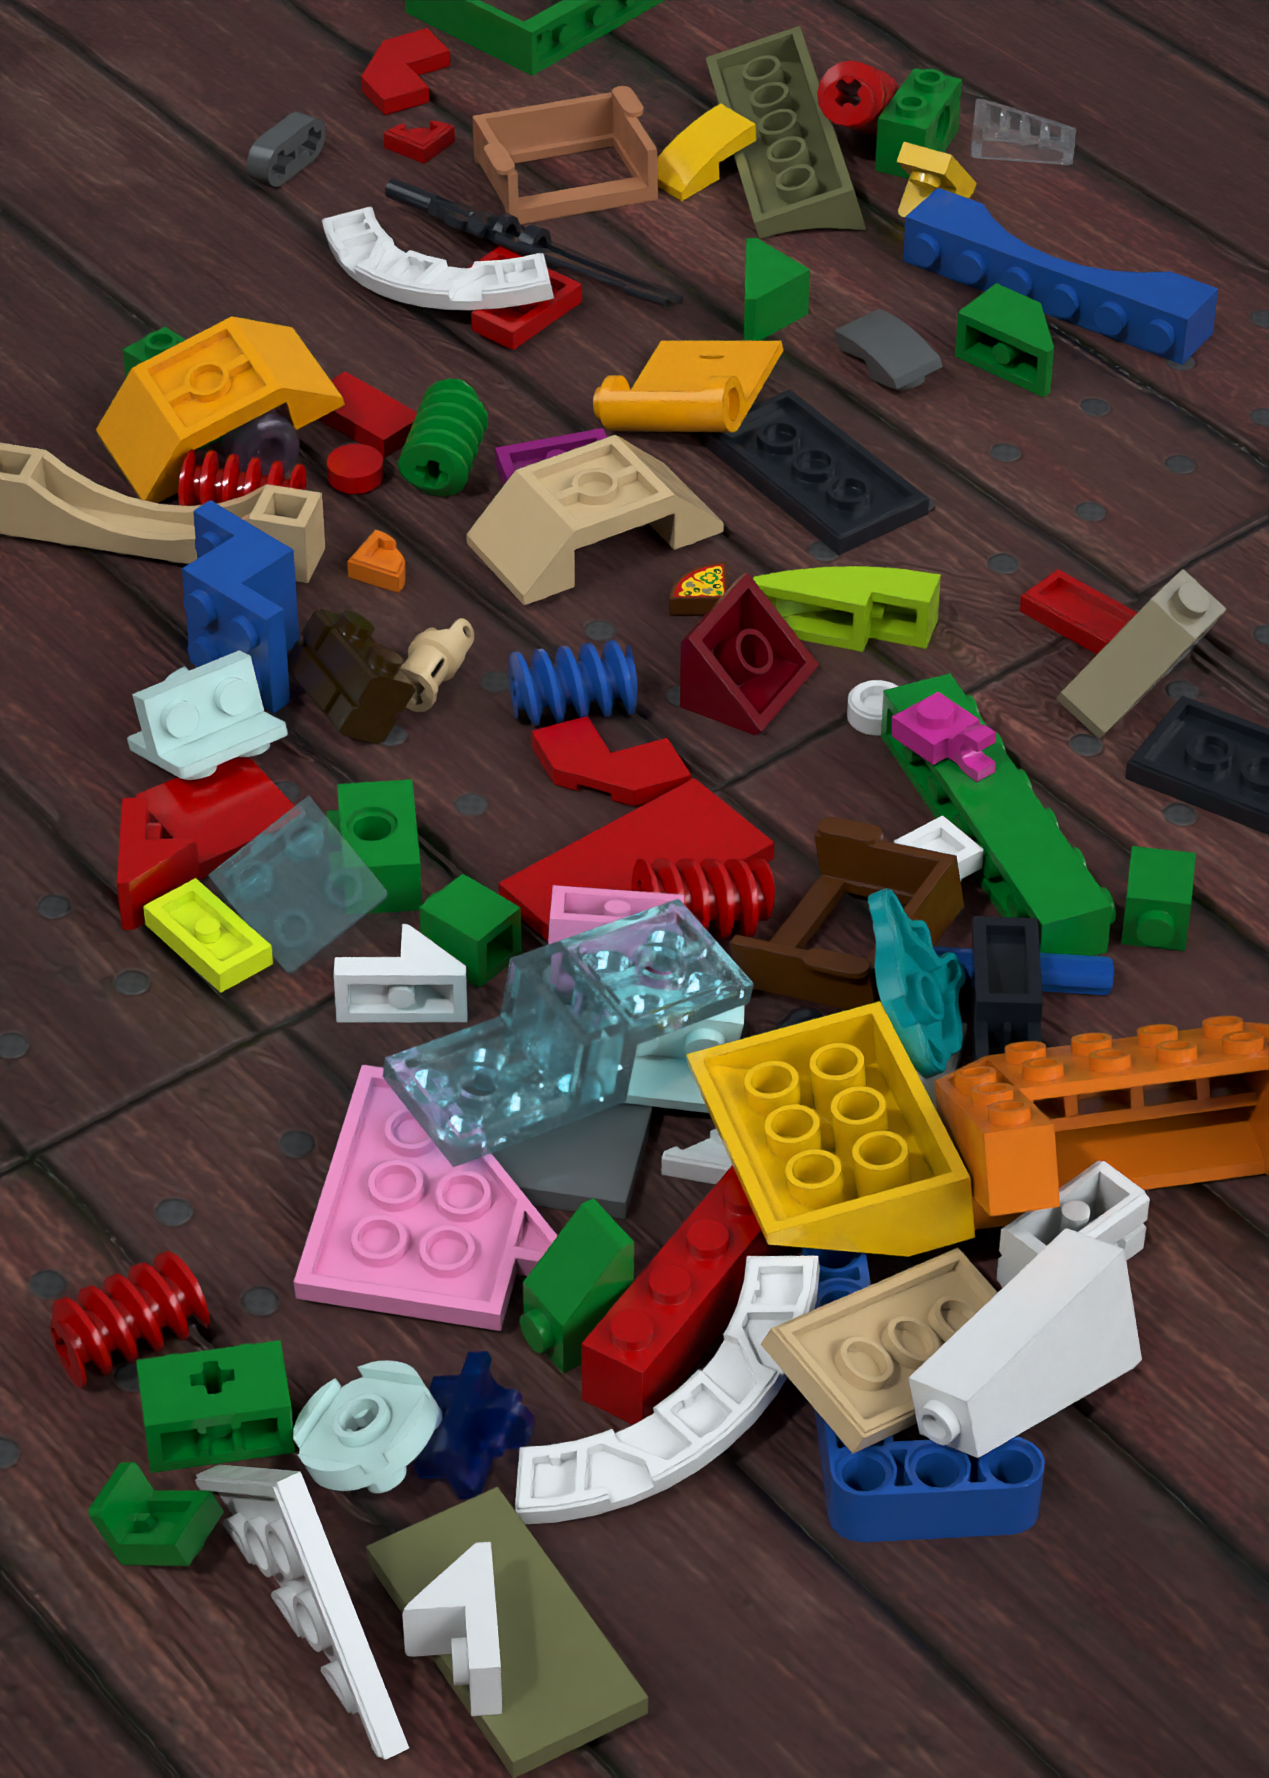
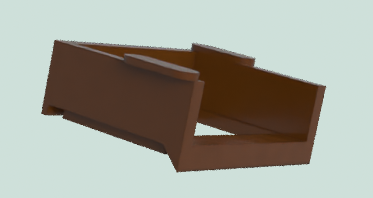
[730,817,964,1010]

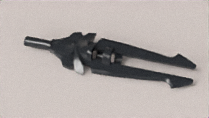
[385,178,684,306]

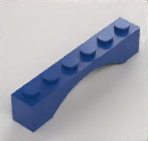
[903,188,1218,365]

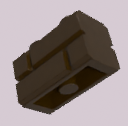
[287,609,416,744]

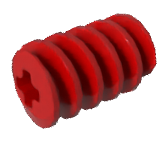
[817,60,900,135]
[178,448,306,506]
[631,859,775,939]
[50,1251,210,1388]

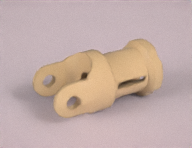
[400,618,474,712]

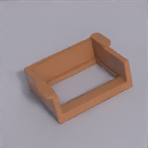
[472,86,658,225]

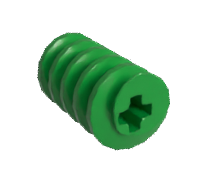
[397,378,489,497]

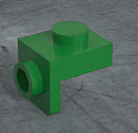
[88,1462,224,1566]

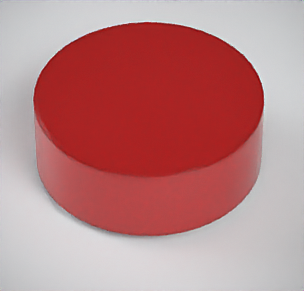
[327,444,384,494]

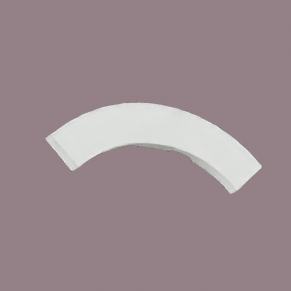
[322,207,554,310]
[515,1256,820,1524]

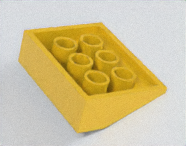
[686,1001,975,1257]

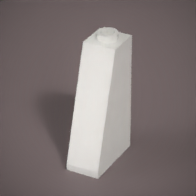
[908,1228,1142,1458]

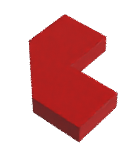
[361,28,450,115]
[531,716,691,807]

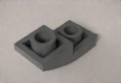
[834,308,943,391]

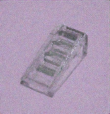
[971,99,1076,165]

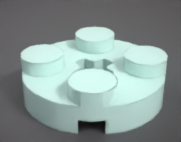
[293,1360,442,1493]

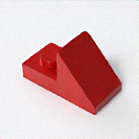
[117,797,200,930]

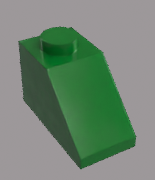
[955,283,1054,398]
[520,1198,634,1374]

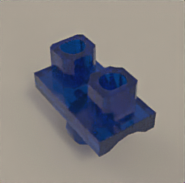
[411,1351,536,1499]

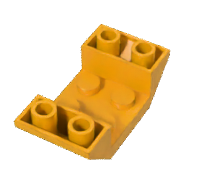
[96,316,345,503]

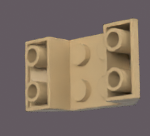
[467,435,724,605]

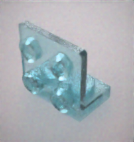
[208,795,387,974]

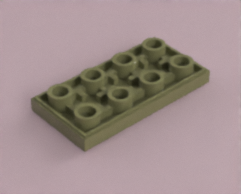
[366,1487,648,1778]

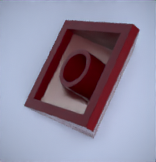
[680,572,819,735]

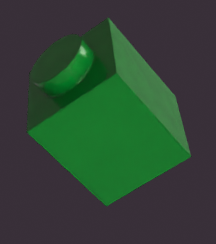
[1121,846,1196,951]
[419,874,522,988]

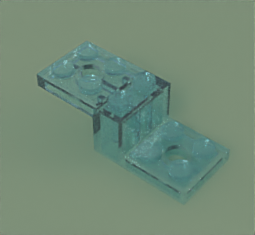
[382,898,754,1167]

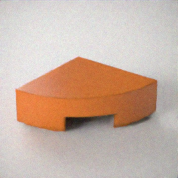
[347,529,406,593]

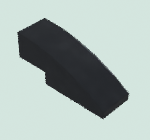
[971,916,1043,1062]

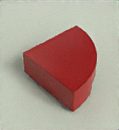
[383,121,455,164]

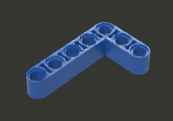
[802,1248,1045,1542]

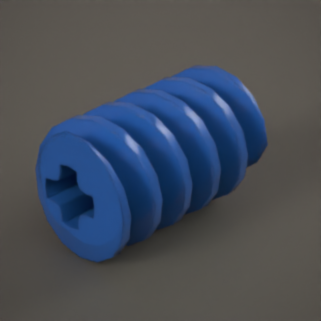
[508,640,637,727]

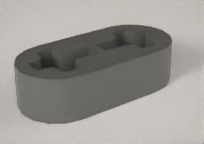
[247,111,326,187]

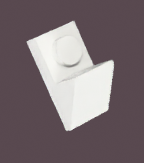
[334,924,468,1022]
[403,1542,502,1716]

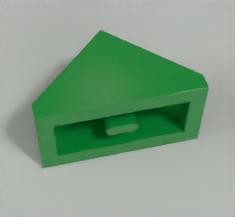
[744,238,810,341]

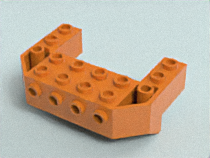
[934,1016,1269,1230]

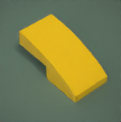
[658,103,756,201]

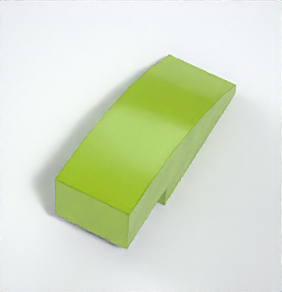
[753,566,941,652]

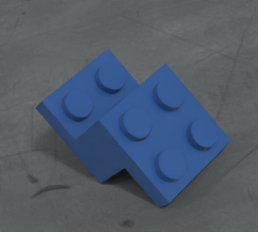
[182,500,300,714]

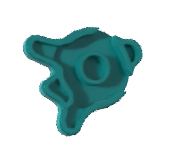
[868,888,966,1079]

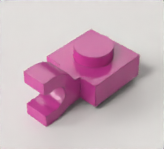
[892,692,996,782]

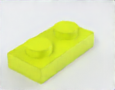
[143,878,273,993]

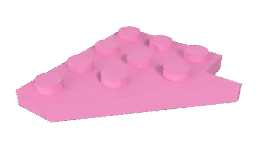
[293,1065,557,1331]

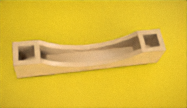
[0,443,325,583]

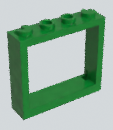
[405,0,665,76]

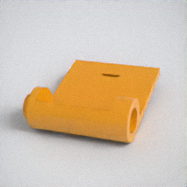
[593,341,784,433]

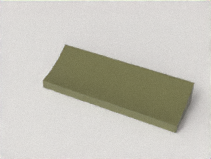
[705,26,867,239]

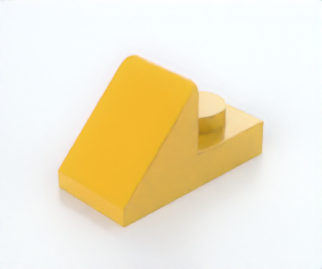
[897,142,977,217]

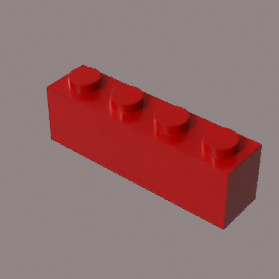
[581,1165,790,1425]

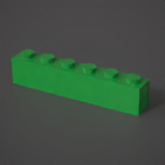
[881,673,1116,956]

